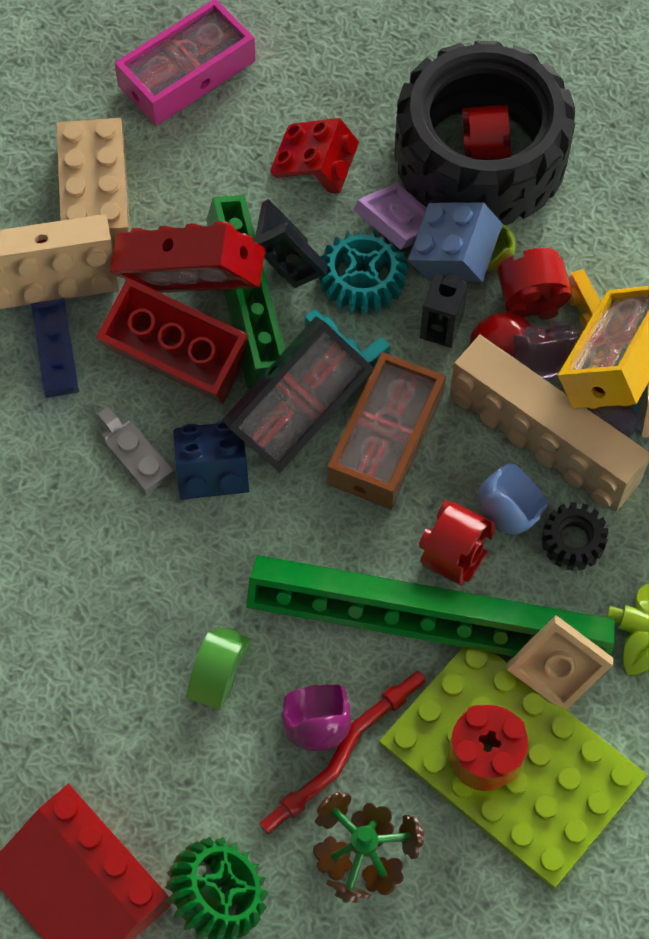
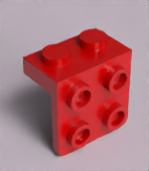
[270,118,359,194]

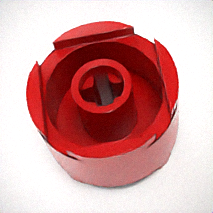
[462,105,511,160]
[497,248,572,320]
[419,500,495,586]
[448,705,528,791]

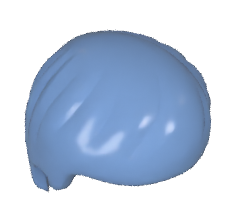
[478,463,548,534]

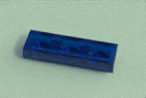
[31,298,79,398]

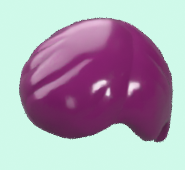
[281,684,351,751]

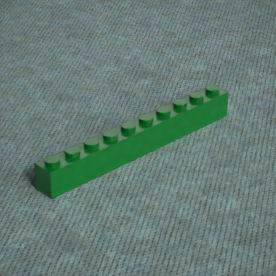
[246,555,615,673]

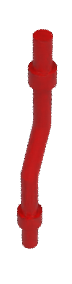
[259,670,426,835]

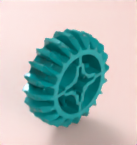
[319,229,408,316]

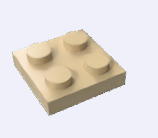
[507,615,613,710]

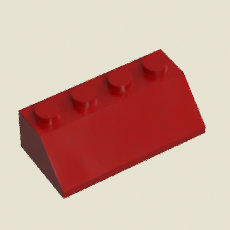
[96,277,249,404]

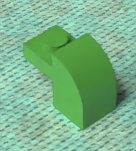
[186,627,251,710]

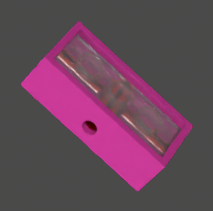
[114,0,256,126]

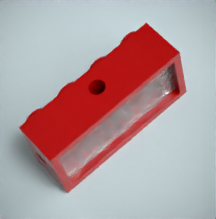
[110,221,265,293]

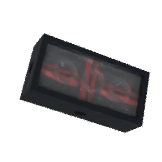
[222,316,375,473]

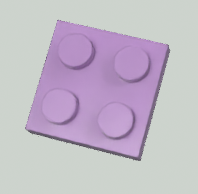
[353,183,427,250]

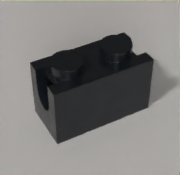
[419,272,468,348]

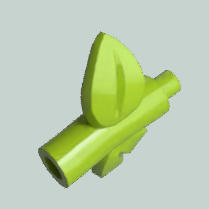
[606,583,649,676]

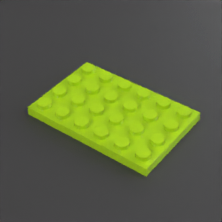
[379,647,648,890]

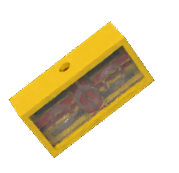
[558,286,649,409]

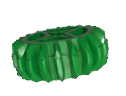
[164,837,268,939]

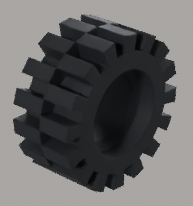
[541,502,608,571]

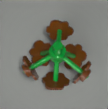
[313,792,424,903]

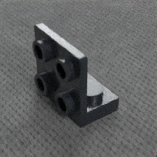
[254,199,328,288]

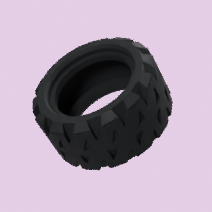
[394,40,575,225]

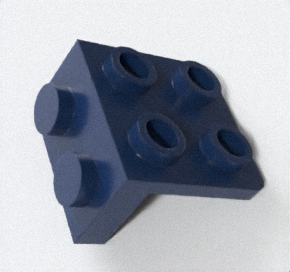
[173,421,250,500]

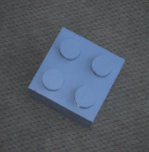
[408,202,503,282]

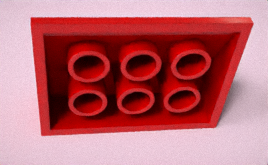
[0,783,171,939]

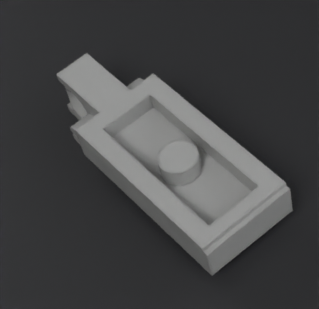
[97,407,174,495]

